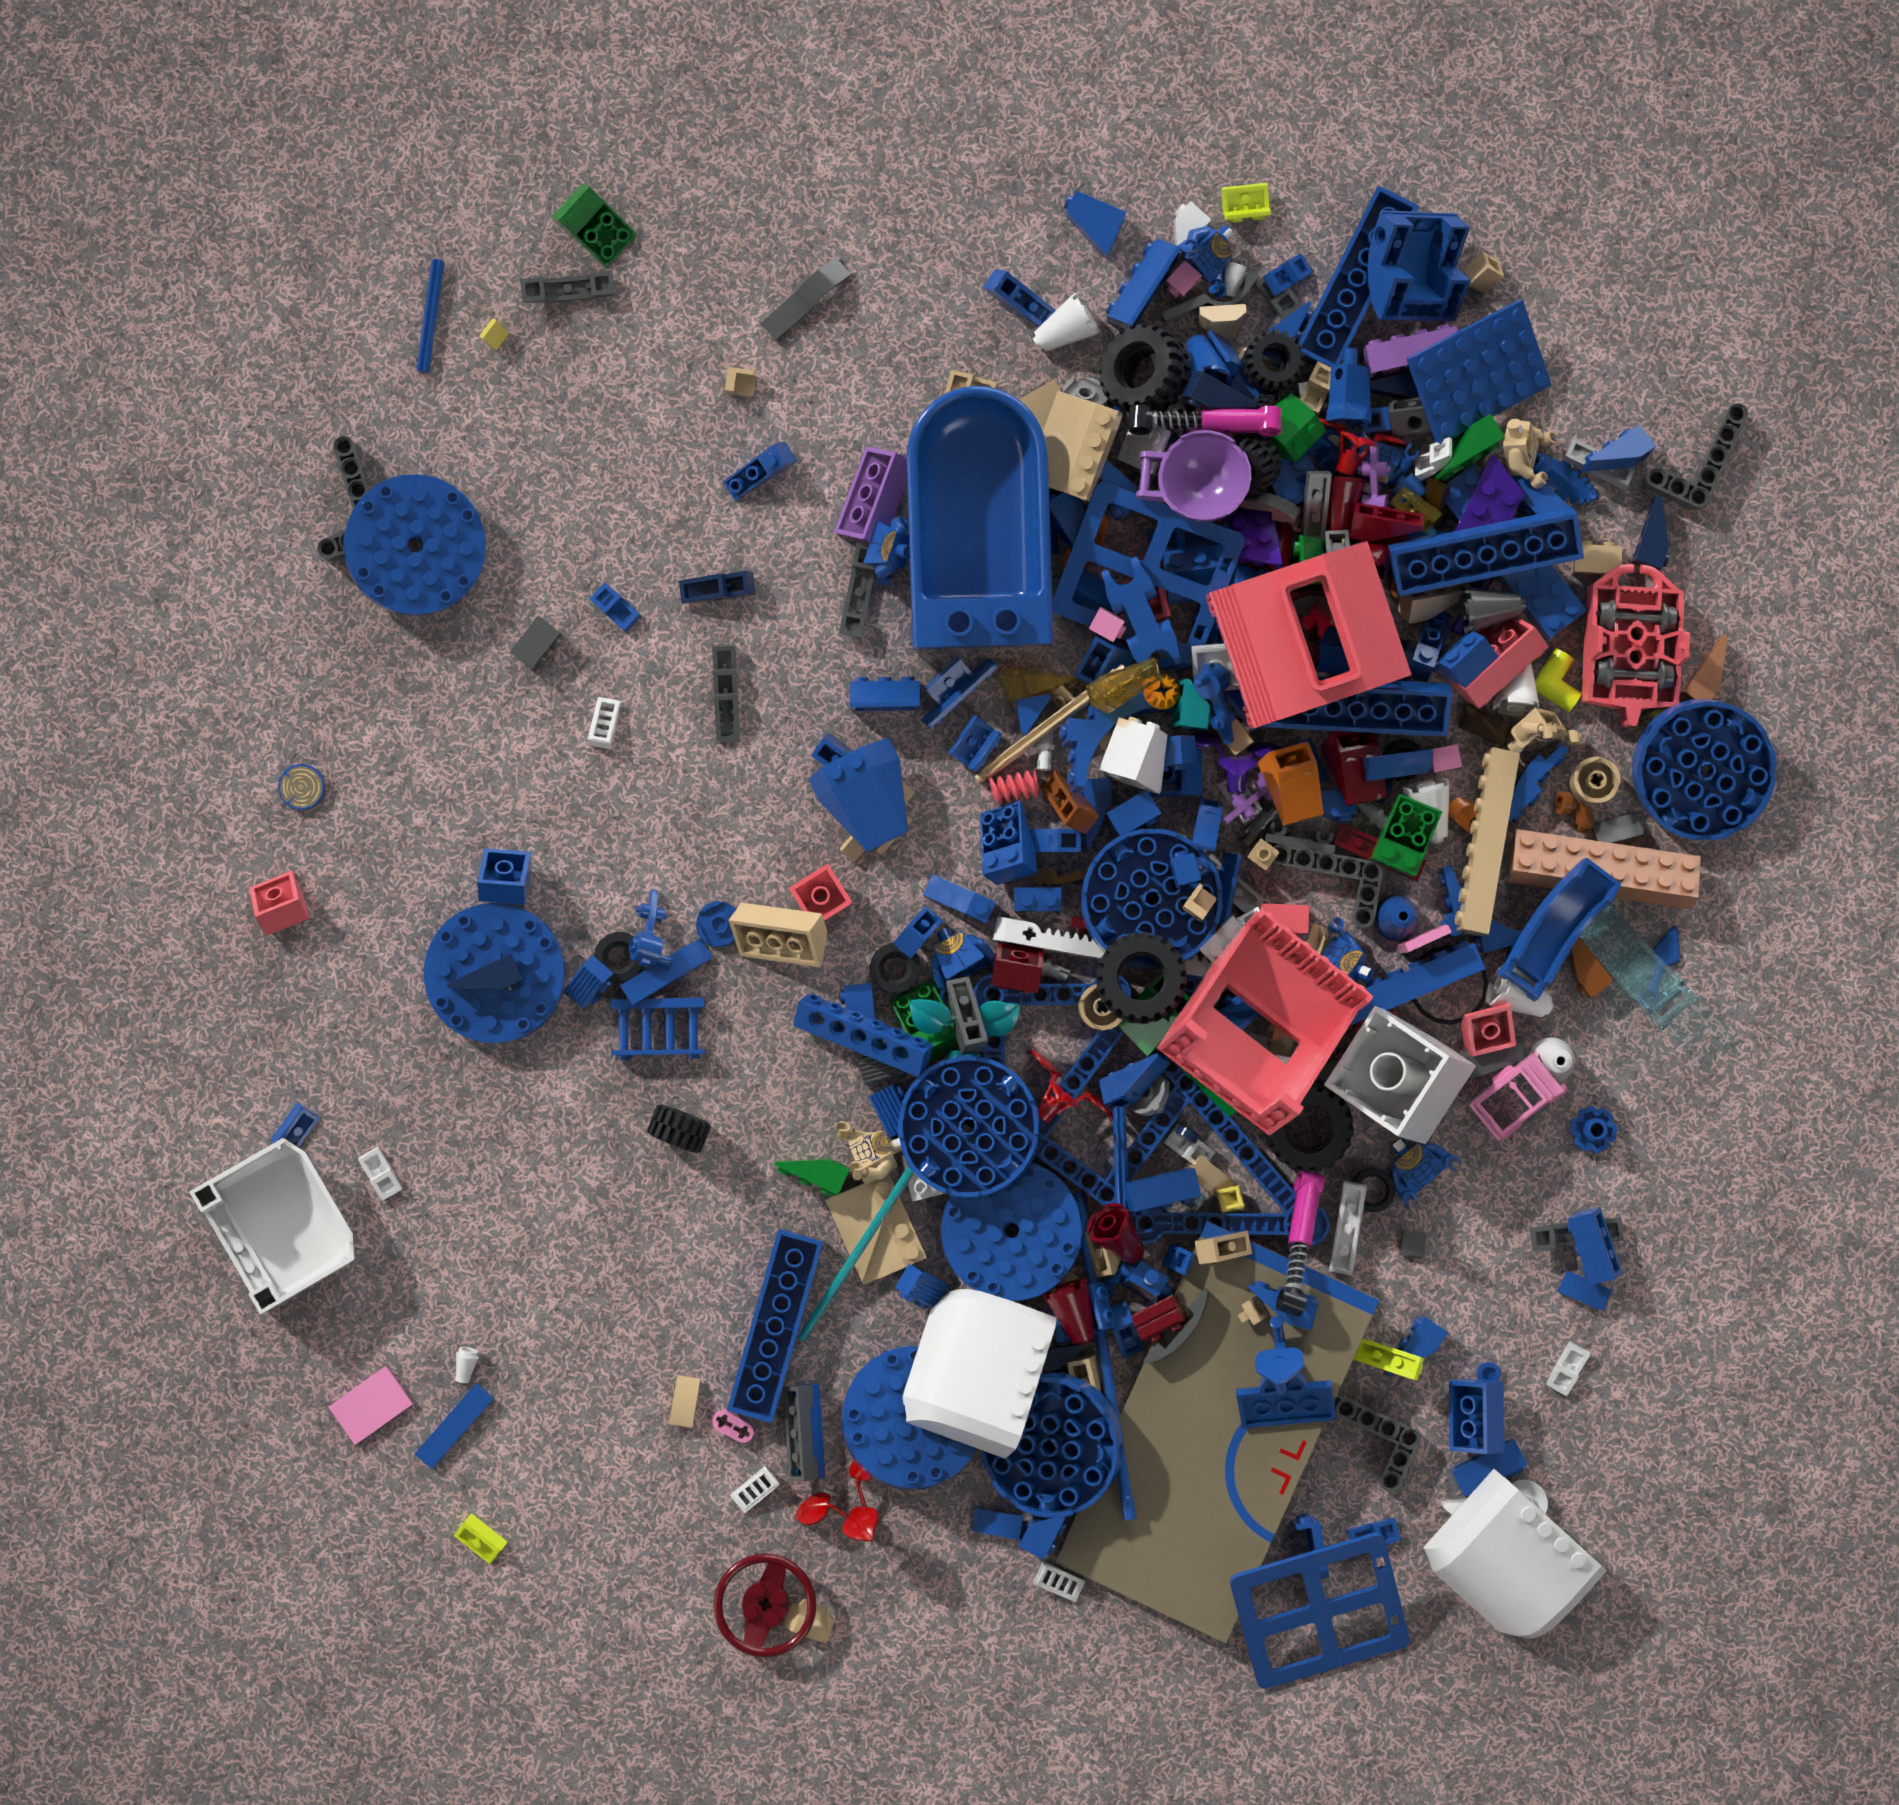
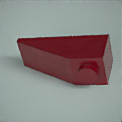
[1349,502,1425,542]

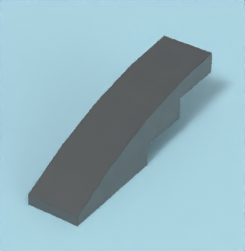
[712,644,740,741]

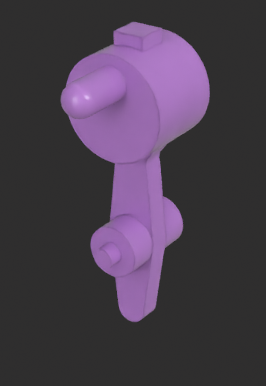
[1358,444,1391,508]
[1223,772,1272,824]

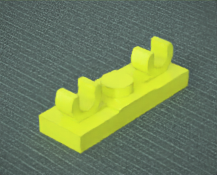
[1353,1339,1424,1381]

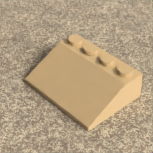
[1043,391,1123,502]
[825,1173,927,1285]

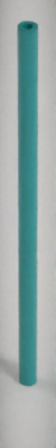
[797,1166,915,1342]

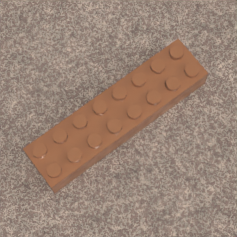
[1508,829,1700,910]

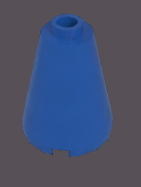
[1186,335,1232,386]
[1374,895,1419,941]

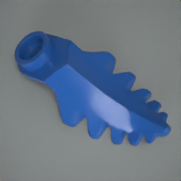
[1533,452,1599,505]

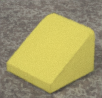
[480,319,509,350]
[1216,1185,1244,1213]

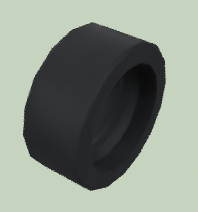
[1352,1168,1395,1213]

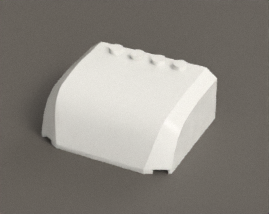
[190,1138,354,1315]
[902,1289,1057,1459]
[1423,1469,1607,1639]

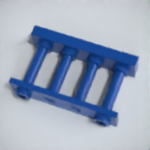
[611,998,706,1060]

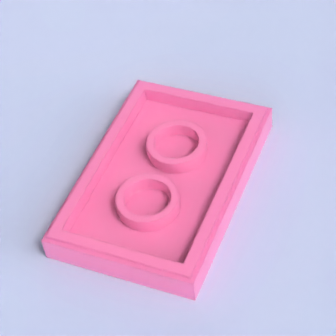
[1397,924,1452,954]
[329,1366,414,1445]

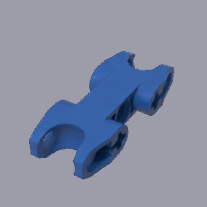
[1101,556,1183,678]

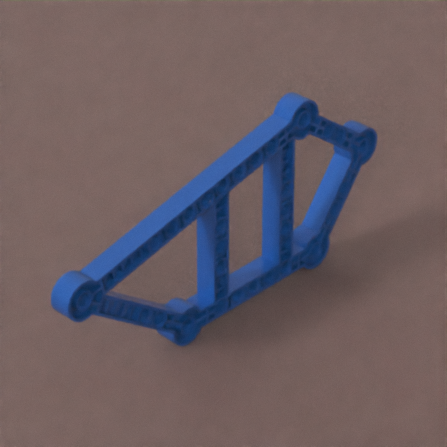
[973,974,1330,1245]

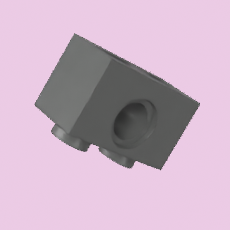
[1389,397,1432,437]

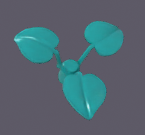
[909,999,1020,1060]

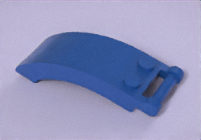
[1498,857,1621,1002]

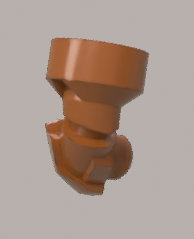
[1554,791,1595,833]

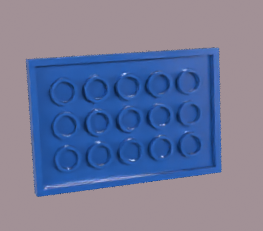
[1406,300,1552,444]

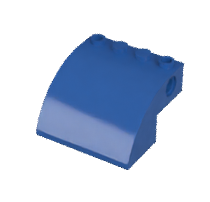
[1368,210,1471,321]

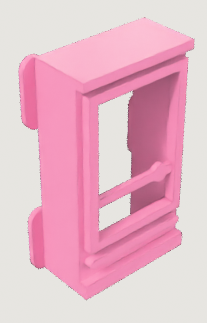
[1469,1050,1567,1141]

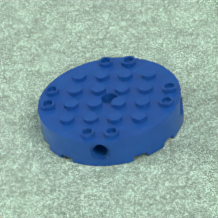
[343,474,486,616]
[1632,699,1777,841]
[1081,828,1223,971]
[424,903,566,1043]
[898,1056,1041,1199]
[941,1163,1083,1301]
[841,1346,977,1490]
[981,1372,1124,1518]

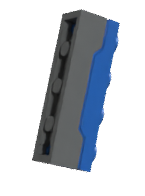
[783,1383,825,1481]

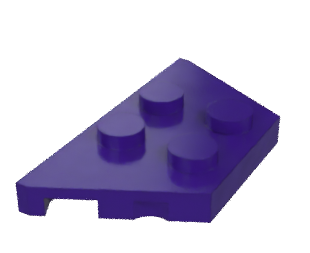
[1455,454,1525,531]
[1228,490,1284,569]

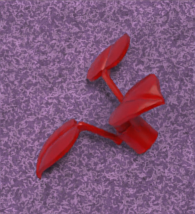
[1318,417,1412,476]
[1026,1050,1113,1123]
[795,1460,879,1542]

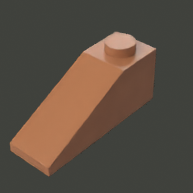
[1680,635,1728,700]

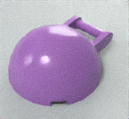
[1136,430,1251,522]

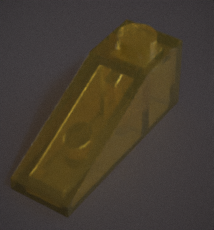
[1086,658,1161,714]
[999,667,1074,704]

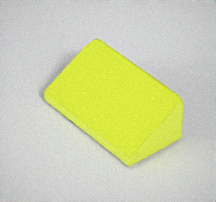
[454,1514,507,1564]

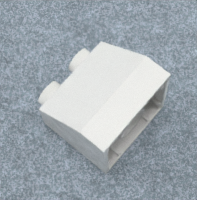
[1324,1006,1476,1144]

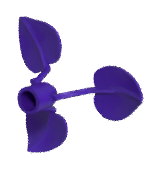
[1186,731,1284,793]

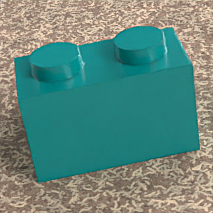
[1170,679,1212,732]

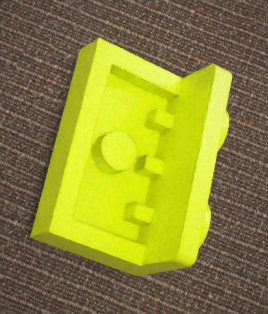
[1221,183,1271,223]

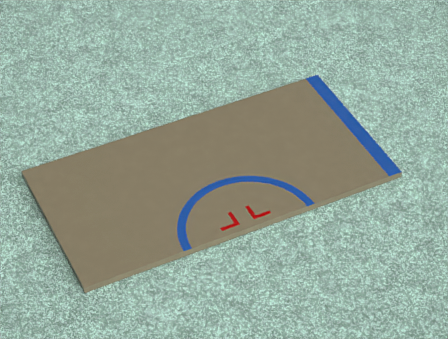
[1055,1221,1380,1643]

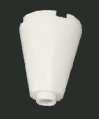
[1033,293,1100,352]
[1493,663,1540,717]
[1403,778,1450,844]
[1485,963,1553,1017]
[1529,1038,1575,1083]

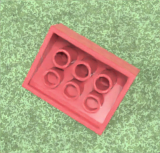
[1438,617,1549,708]

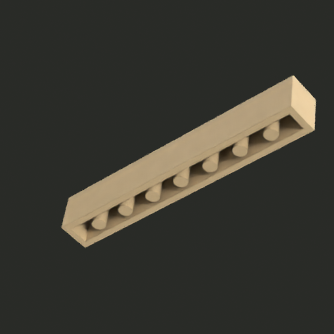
[1454,747,1520,937]

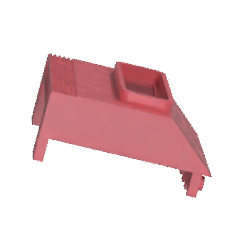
[1205,541,1412,729]
[1157,909,1373,1136]

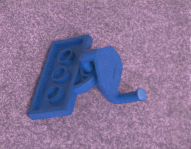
[1236,1316,1336,1429]

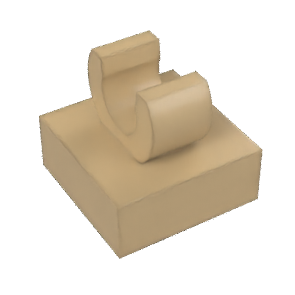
[1237,1295,1269,1325]

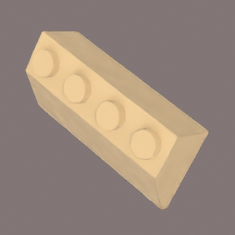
[729,903,827,967]

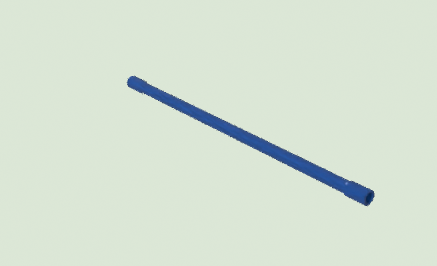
[1073,1192,1137,1521]

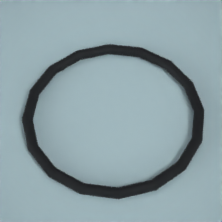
[1412,945,1489,1025]

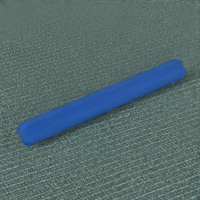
[416,259,444,373]
[1113,1106,1129,1211]

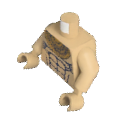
[1503,419,1557,489]
[1508,708,1582,753]
[836,1121,902,1185]

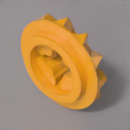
[1143,673,1180,709]

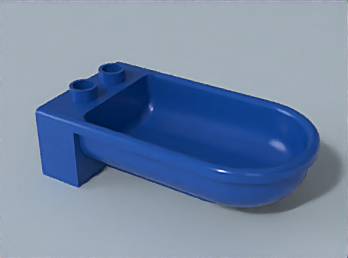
[907,386,1054,650]

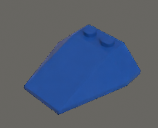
[808,737,909,852]

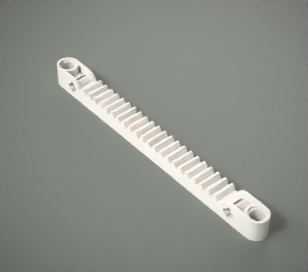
[993,917,1213,977]

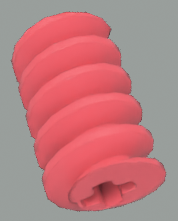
[989,769,1039,806]

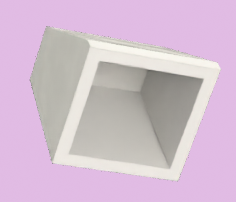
[1099,717,1167,794]

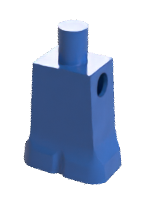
[1326,348,1372,426]

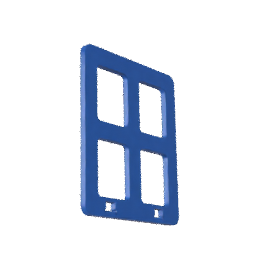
[1052,482,1244,664]
[1229,1532,1410,1689]

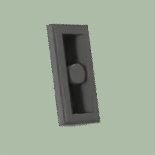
[1592,813,1644,843]

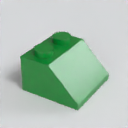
[1266,392,1327,462]

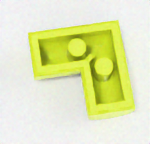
[1535,648,1582,712]

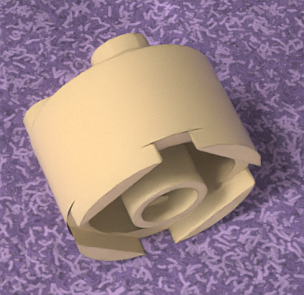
[1569,757,1621,805]
[1078,984,1123,1030]

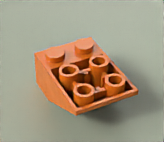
[1258,742,1324,826]

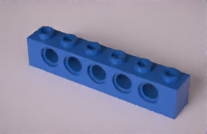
[793,994,934,1077]

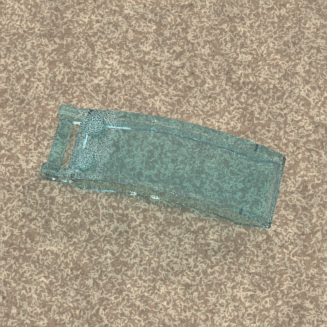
[1580,903,1698,1030]

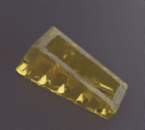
[1390,487,1443,532]

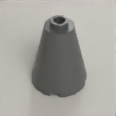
[1459,587,1526,633]

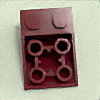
[1320,731,1387,806]

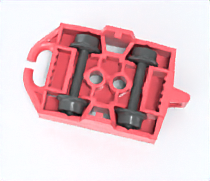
[1581,564,1690,728]

